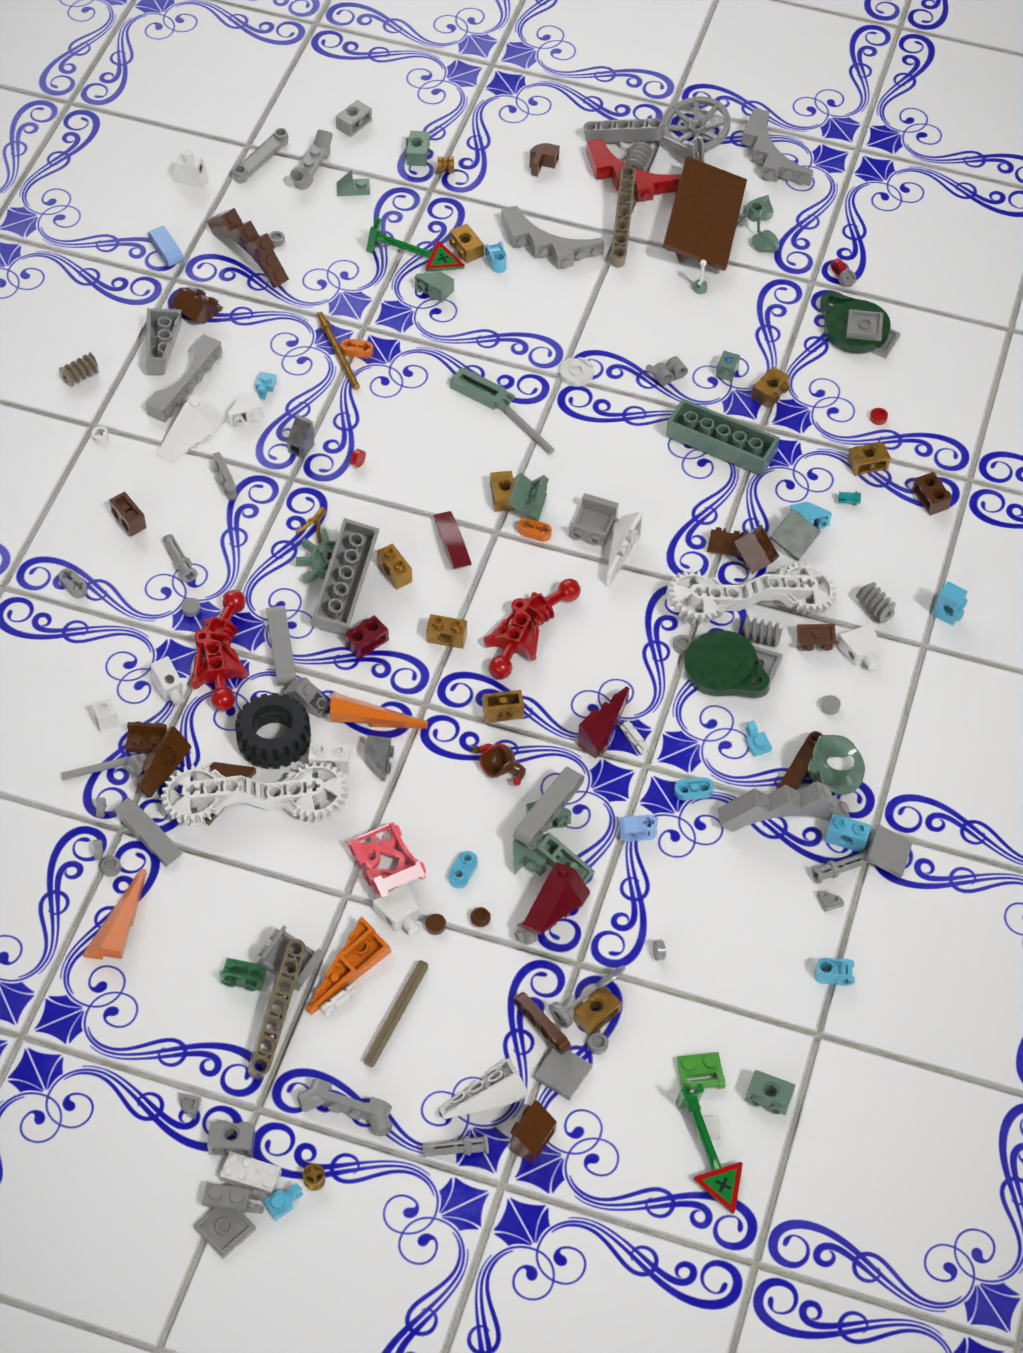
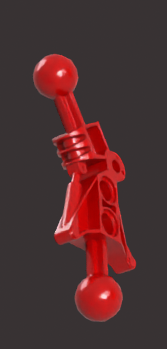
[484,578,581,680]
[191,590,248,711]

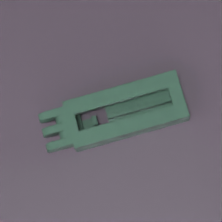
[450,367,515,410]

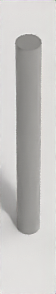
[504,406,555,454]
[61,756,131,780]

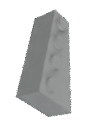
[146,308,182,375]

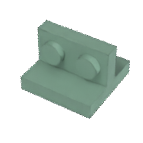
[508,473,549,521]

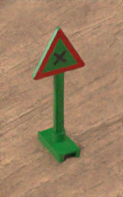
[366,217,465,271]
[675,1083,743,1214]

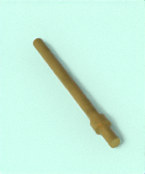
[317,312,360,390]

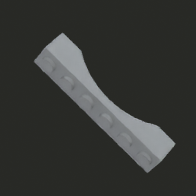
[145,334,223,423]

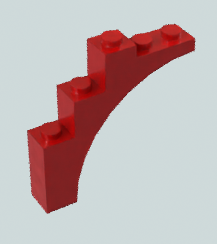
[586,139,681,202]

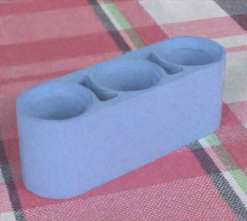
[148,226,184,267]

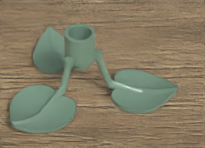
[736,195,779,252]

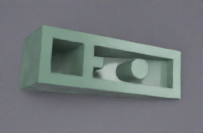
[531,832,595,884]

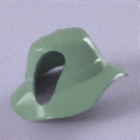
[808,735,865,795]

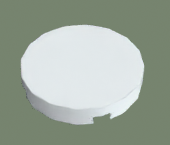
[559,357,594,387]

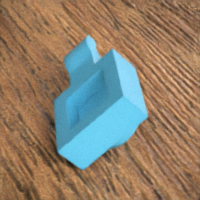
[255,372,277,400]
[745,720,772,757]
[263,1183,303,1221]

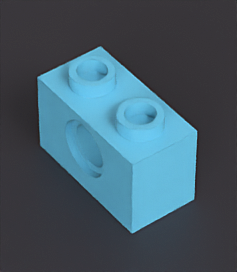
[933,581,968,626]
[825,814,872,853]

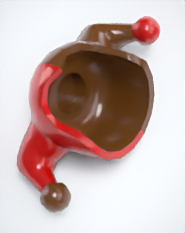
[472,743,526,786]

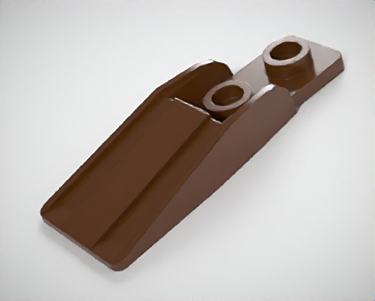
[137,726,191,798]

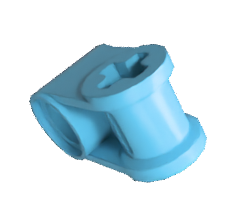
[484,241,507,273]
[814,958,855,986]

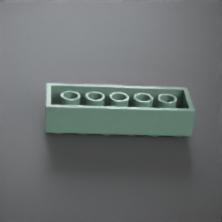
[666,398,780,476]

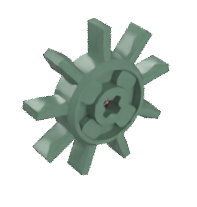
[296,528,336,584]

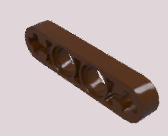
[513,992,571,1055]

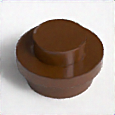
[470,907,491,927]

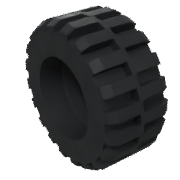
[235,693,311,769]

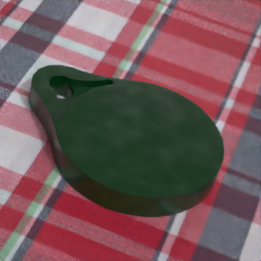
[820,291,891,353]
[684,630,770,698]

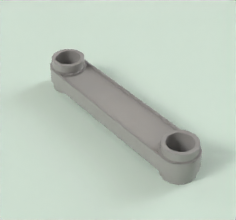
[233,128,289,183]

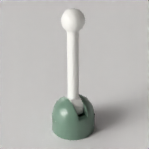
[694,259,707,294]

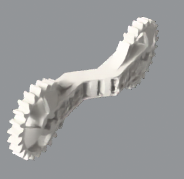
[666,562,837,624]
[161,762,349,825]

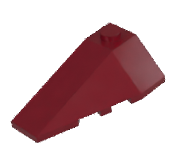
[577,686,630,759]
[522,862,590,935]

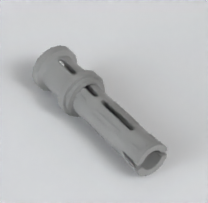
[163,534,198,582]
[811,851,871,884]
[423,1134,489,1158]

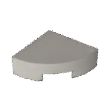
[817,891,844,912]
[179,1093,201,1119]

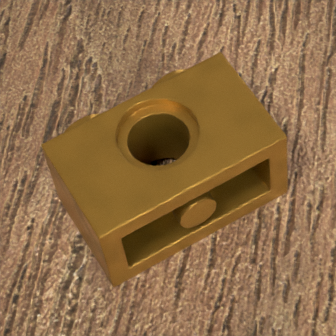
[449,224,484,264]
[751,367,790,408]
[847,442,891,476]
[490,471,516,512]
[377,543,412,590]
[426,614,467,649]
[483,690,524,723]
[573,986,622,1036]

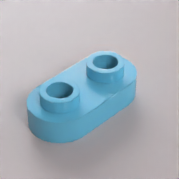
[674,777,714,800]
[449,851,478,888]

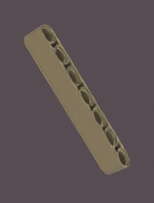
[610,165,636,268]
[248,939,306,1080]

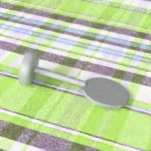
[549,966,626,1029]

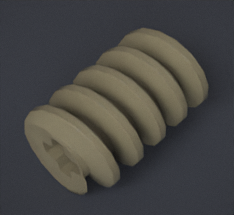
[59,352,99,386]

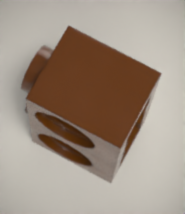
[912,472,952,515]
[109,491,147,536]

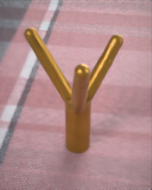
[296,507,326,544]

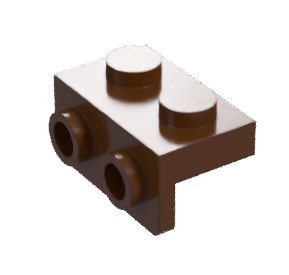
[707,527,745,558]
[796,624,838,651]

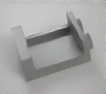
[569,493,619,547]
[257,925,324,991]

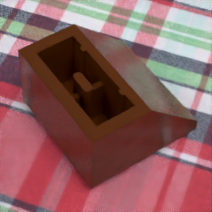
[171,287,223,324]
[510,1100,557,1164]

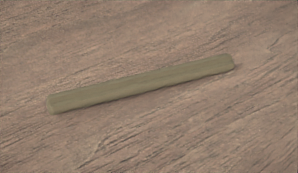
[364,960,428,1068]

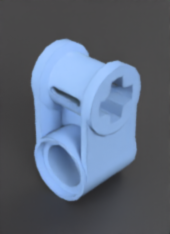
[619,815,658,842]

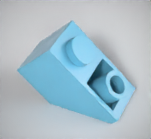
[789,502,832,528]

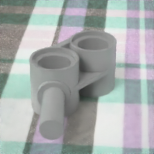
[645,356,688,386]

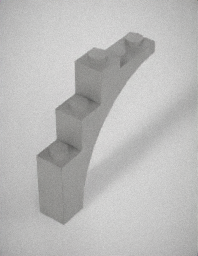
[741,108,814,186]
[501,206,604,269]
[718,781,850,832]

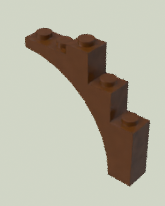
[206,208,289,288]

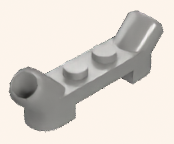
[290,129,333,190]
[297,1079,393,1136]

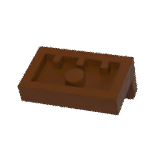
[125,721,168,754]

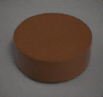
[425,914,446,935]

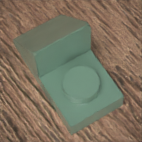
[337,170,370,196]
[513,839,546,876]

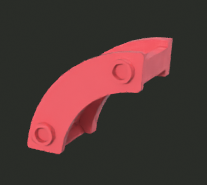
[346,822,426,897]

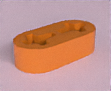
[341,339,373,358]
[518,518,552,542]

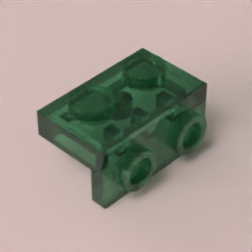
[219,958,268,991]

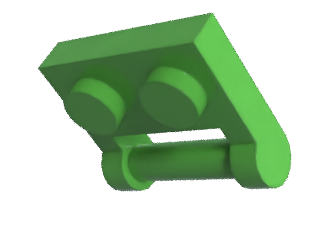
[676,1052,726,1093]

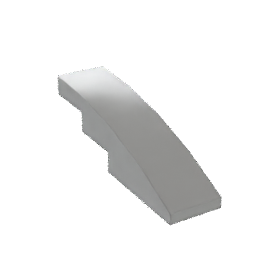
[113,797,183,867]

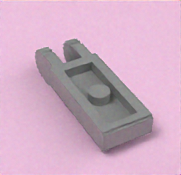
[211,452,237,501]
[202,1182,267,1214]

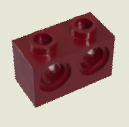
[344,615,389,660]

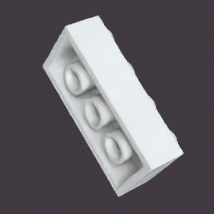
[220,1151,282,1196]

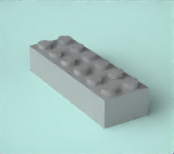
[310,518,380,635]

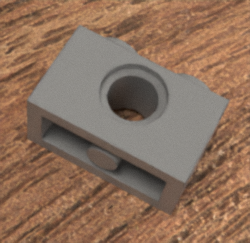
[336,100,372,137]
[207,1120,256,1158]

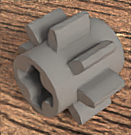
[126,754,147,778]
[514,921,539,945]

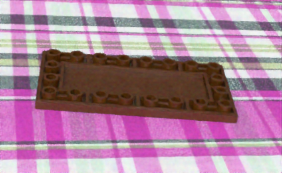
[662,156,747,271]

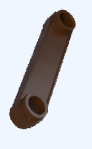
[776,731,823,791]

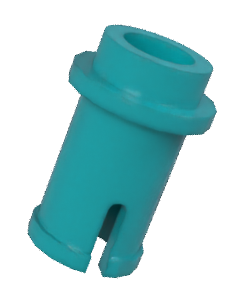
[838,491,861,505]

